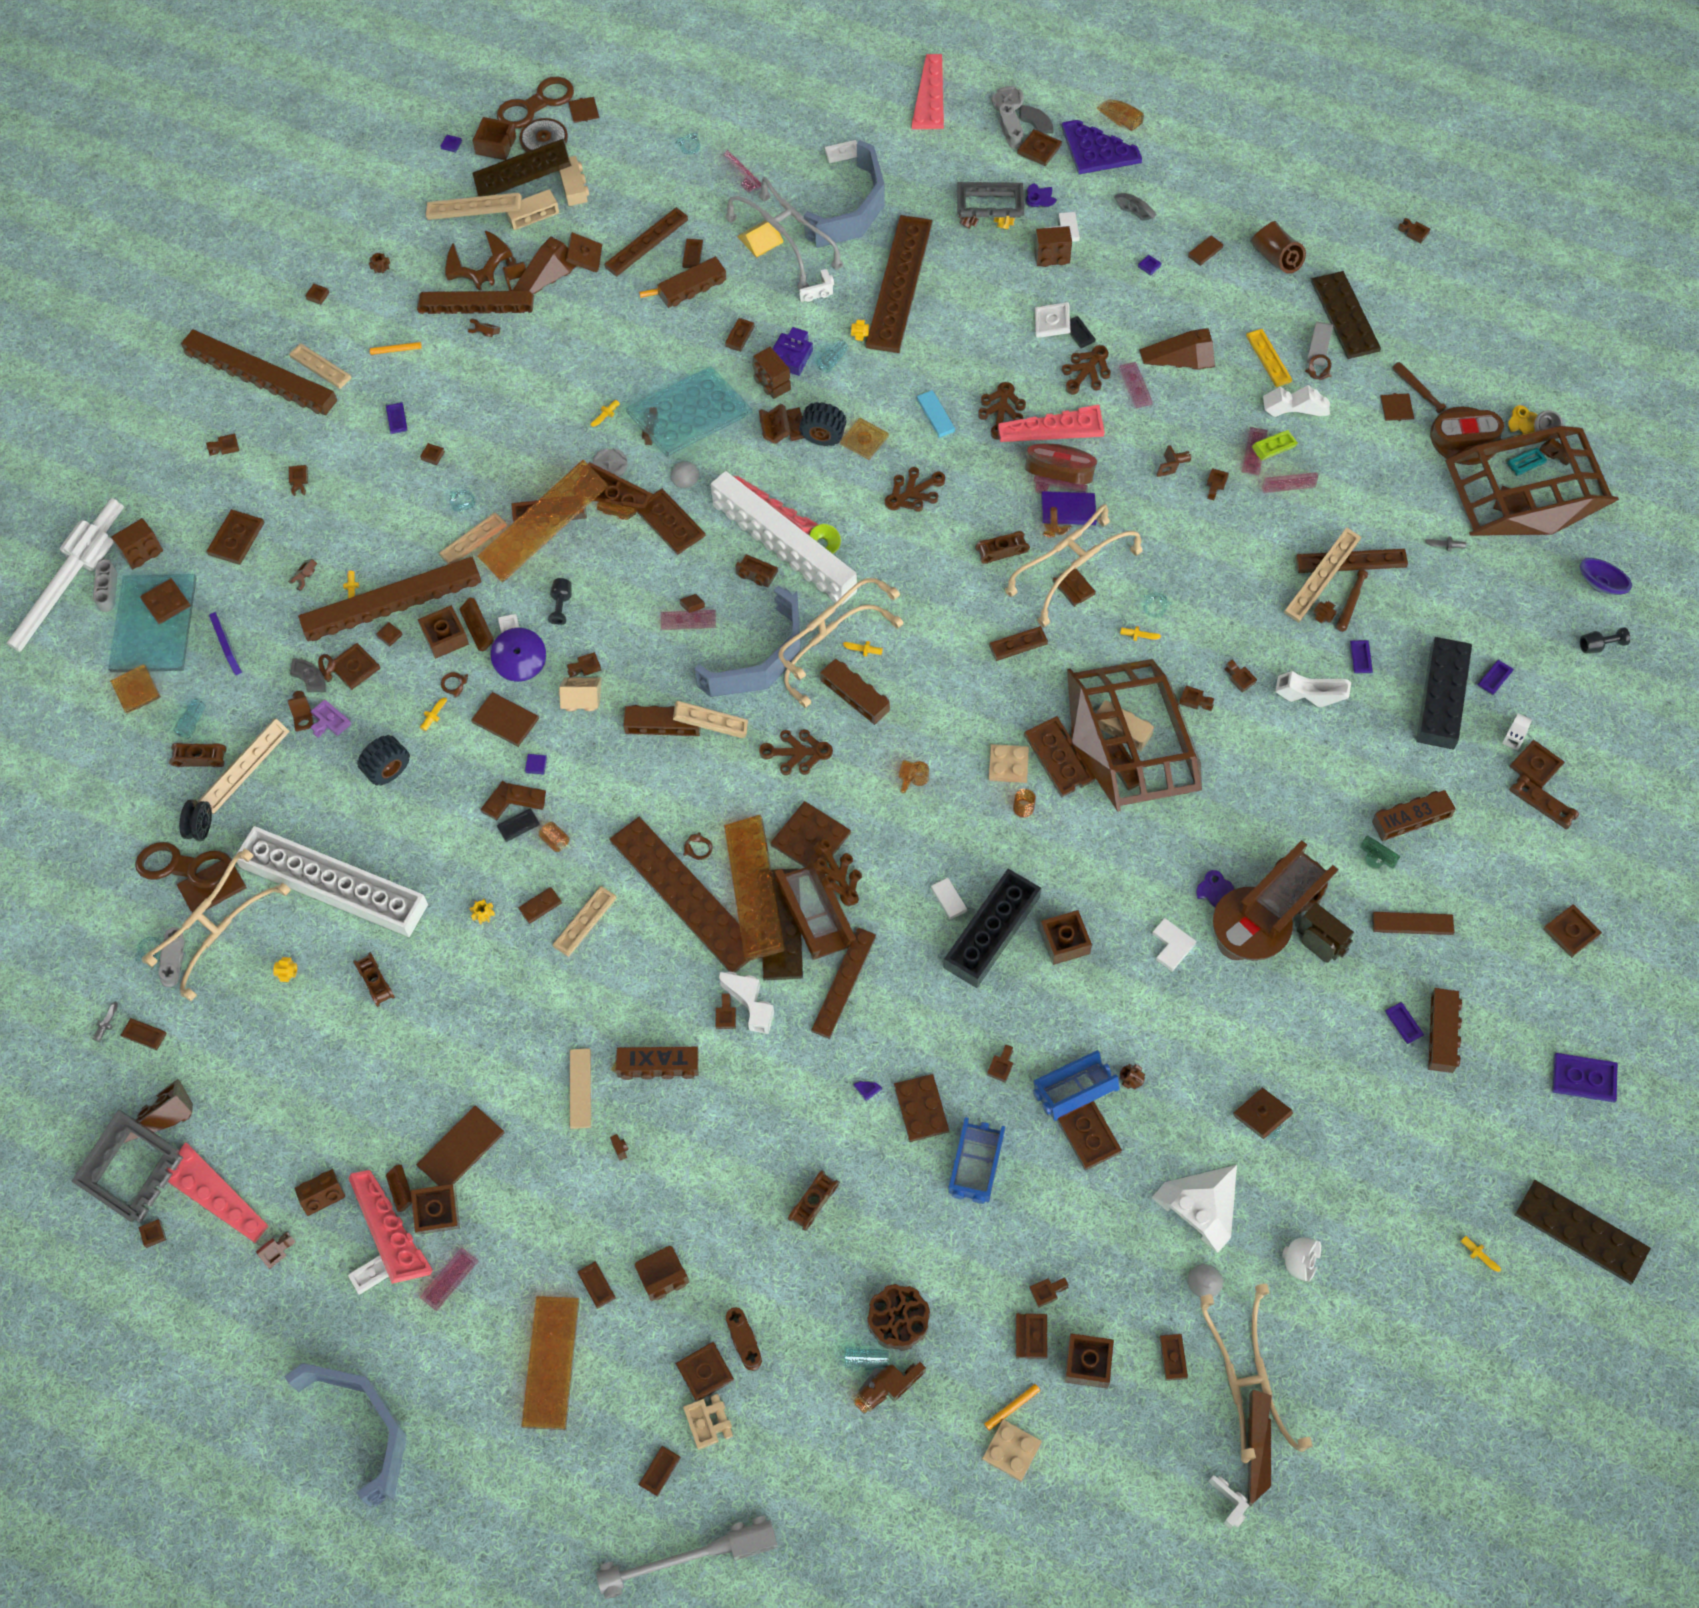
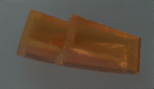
[1097,99,1144,131]

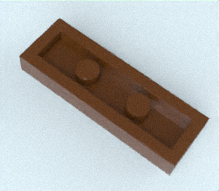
[459,597,494,652]
[989,626,1048,661]
[1107,735,1145,791]

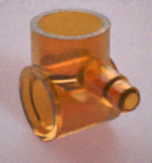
[899,760,929,794]

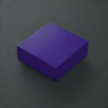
[440,134,462,153]
[1138,254,1162,276]
[525,754,547,775]

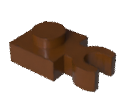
[1398,218,1431,244]
[289,465,308,496]

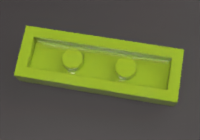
[1252,430,1298,461]

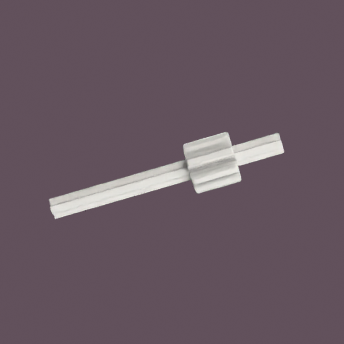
[7,498,124,652]

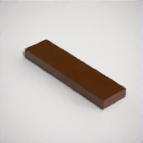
[1372,912,1455,935]

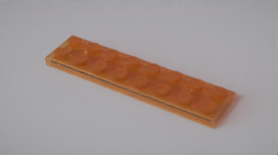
[477,459,608,583]
[724,814,785,962]

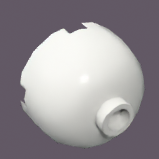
[1282,1237,1321,1282]

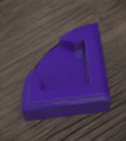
[853,1081,882,1101]

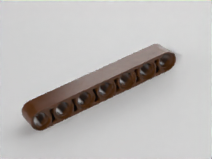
[417,291,534,314]

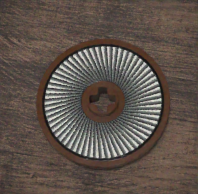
[519,118,568,152]

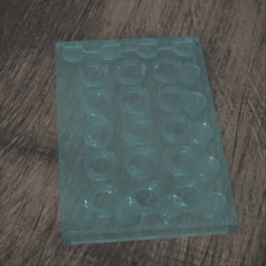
[626,366,752,457]
[108,574,197,673]

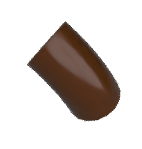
[1250,221,1306,273]

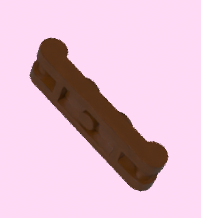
[1509,774,1579,829]

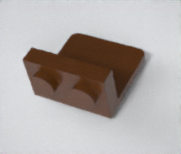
[635,1246,690,1302]

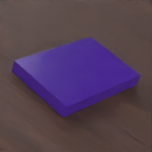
[1041,491,1097,525]
[209,612,242,675]
[1552,1053,1618,1103]

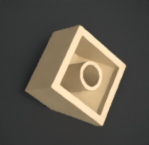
[559,677,602,711]

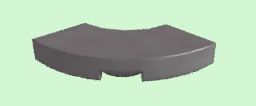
[1021,105,1054,133]
[1114,193,1157,221]
[290,658,326,692]

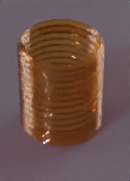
[1013,789,1036,818]
[538,821,570,852]

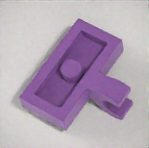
[311,700,351,738]

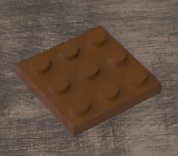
[770,801,851,867]

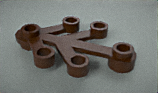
[1062,345,1111,395]
[978,382,1026,440]
[885,467,945,512]
[759,729,833,775]
[813,839,862,906]

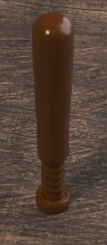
[1393,362,1446,413]
[1336,570,1368,632]

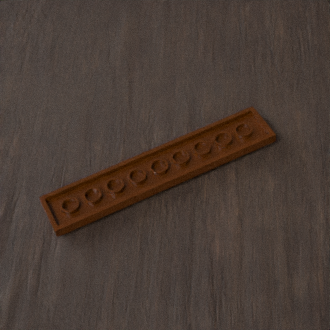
[866,215,933,353]
[609,816,762,973]

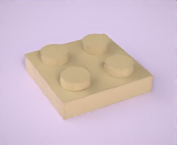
[989,744,1029,783]
[982,1420,1042,1482]

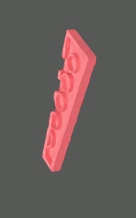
[912,54,944,129]
[998,405,1105,442]
[733,476,819,534]
[168,1142,268,1243]
[349,1170,433,1284]

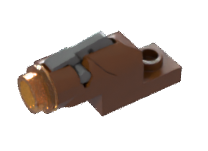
[853,1362,926,1414]

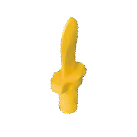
[591,400,620,427]
[343,570,359,598]
[1120,626,1161,641]
[843,641,883,657]
[420,698,447,731]
[1460,1236,1501,1272]

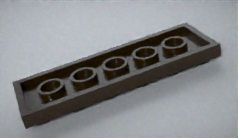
[472,138,572,197]
[1311,271,1381,359]
[760,868,803,981]
[1515,1180,1651,1285]

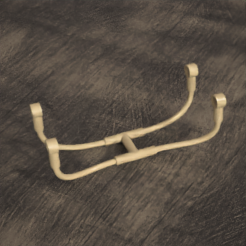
[1005,504,1142,628]
[778,578,903,708]
[142,848,291,1001]
[1200,1284,1313,1463]

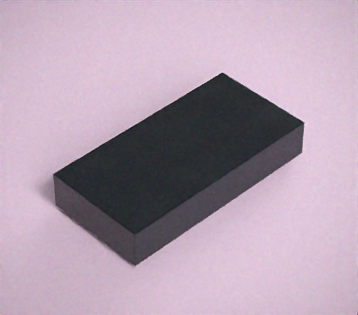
[1069,316,1096,348]
[497,808,540,842]

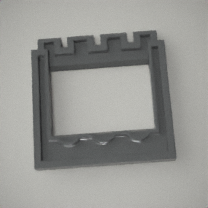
[957,182,1024,218]
[72,1110,183,1223]

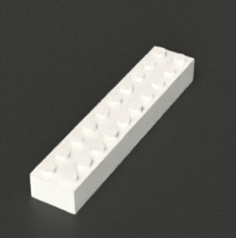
[711,471,857,605]
[237,826,428,937]

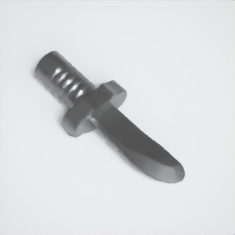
[1425,536,1466,551]
[92,1001,118,1042]

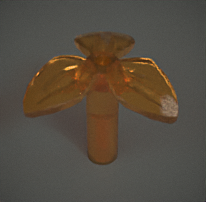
[1042,507,1072,538]

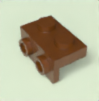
[759,403,790,444]
[735,554,778,587]
[295,1169,345,1216]

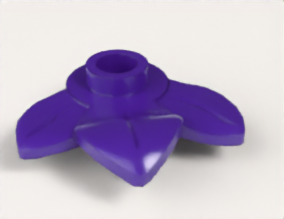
[1026,183,1057,207]
[1196,870,1235,908]

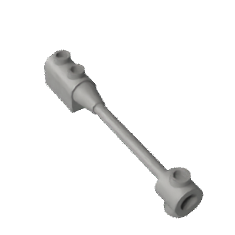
[596,1516,778,1599]

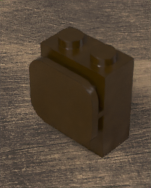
[1297,902,1354,963]

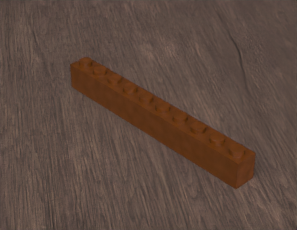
[181,329,337,416]
[298,556,482,642]

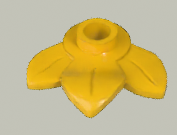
[1508,405,1538,433]

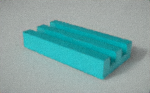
[1506,447,1547,476]

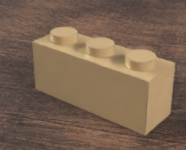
[559,156,589,206]
[505,189,559,230]
[1095,700,1154,752]

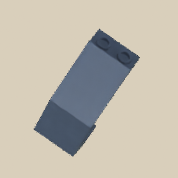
[804,140,885,248]
[694,585,801,697]
[284,1363,407,1507]

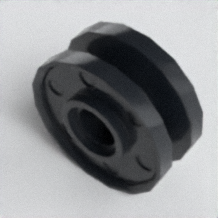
[179,799,212,841]

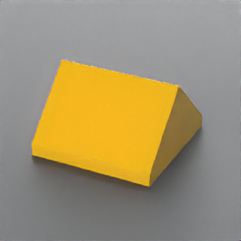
[737,220,784,258]

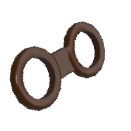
[497,76,574,129]
[135,842,233,889]

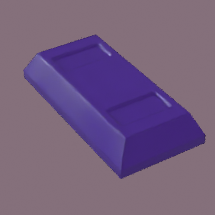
[386,402,408,434]
[1350,640,1373,674]
[1478,659,1514,695]
[1385,1002,1424,1044]

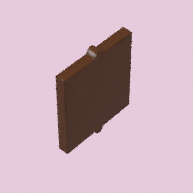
[568,96,600,123]
[1380,393,1414,422]
[1493,485,1530,514]

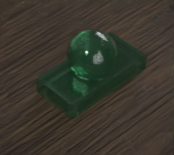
[1360,835,1400,869]

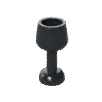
[548,578,572,625]
[1580,627,1630,654]

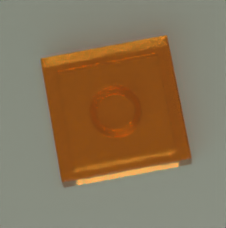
[840,418,889,460]
[110,664,161,714]

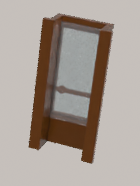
[1241,840,1339,938]
[774,857,856,960]

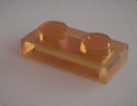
[597,502,637,520]

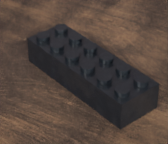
[1416,637,1472,750]
[943,868,1041,988]

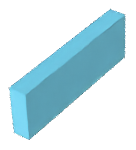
[917,390,955,438]

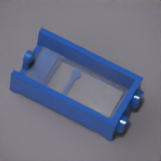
[1033,1050,1120,1121]
[948,1117,1006,1204]

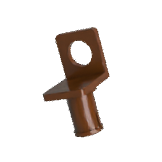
[502,257,526,291]
[1156,445,1191,477]
[288,691,314,732]

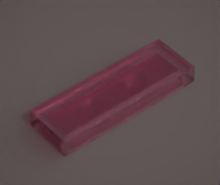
[1119,362,1153,408]
[1262,472,1318,493]
[661,610,716,630]
[419,1248,479,1312]

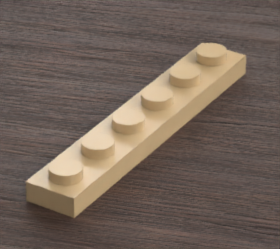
[426,193,522,220]
[1284,527,1362,623]
[198,719,290,814]

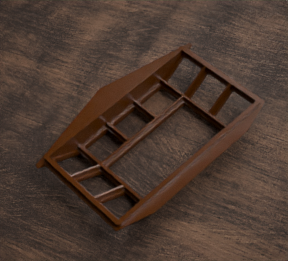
[1445,426,1619,536]
[1067,659,1202,812]

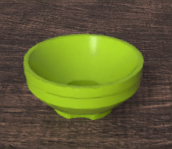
[809,524,841,554]

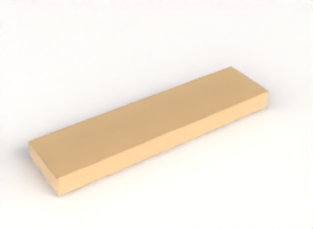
[289,343,351,389]
[439,513,507,564]
[673,701,748,738]
[553,886,617,957]
[570,1048,591,1129]

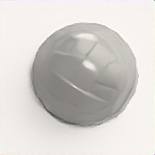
[1534,410,1563,431]
[671,461,699,488]
[1188,1264,1223,1297]

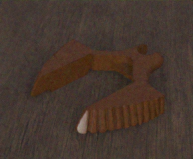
[445,231,513,290]

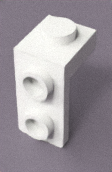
[799,269,834,302]
[1208,1475,1249,1530]

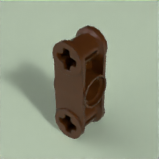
[975,531,1030,564]
[169,743,227,767]
[353,952,395,1007]
[788,1170,840,1231]
[726,1307,762,1371]

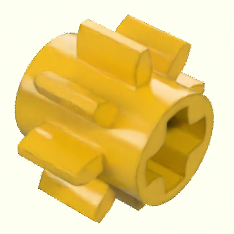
[994,216,1015,229]
[851,319,869,341]
[469,899,495,925]
[273,957,298,982]

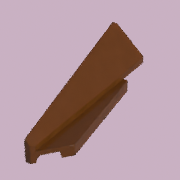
[1248,1390,1272,1506]

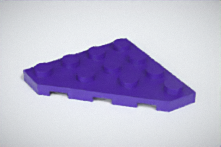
[1062,119,1142,175]

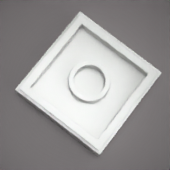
[1035,302,1070,337]

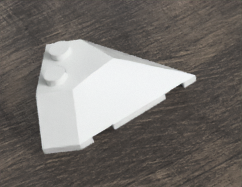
[1152,1165,1237,1253]

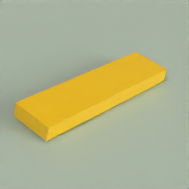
[1246,329,1292,387]

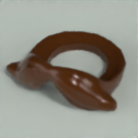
[1305,354,1332,380]
[318,654,336,682]
[441,672,468,698]
[683,832,713,860]

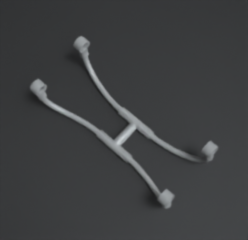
[725,177,843,290]

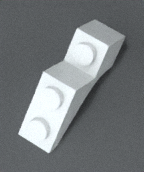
[1263,385,1330,417]
[1275,671,1351,707]
[719,972,774,1034]

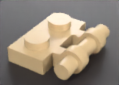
[683,1394,733,1450]

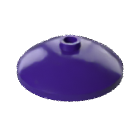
[1579,558,1632,595]
[490,627,546,682]

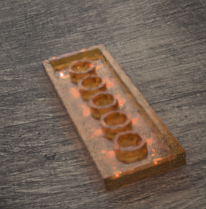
[521,1296,580,1430]

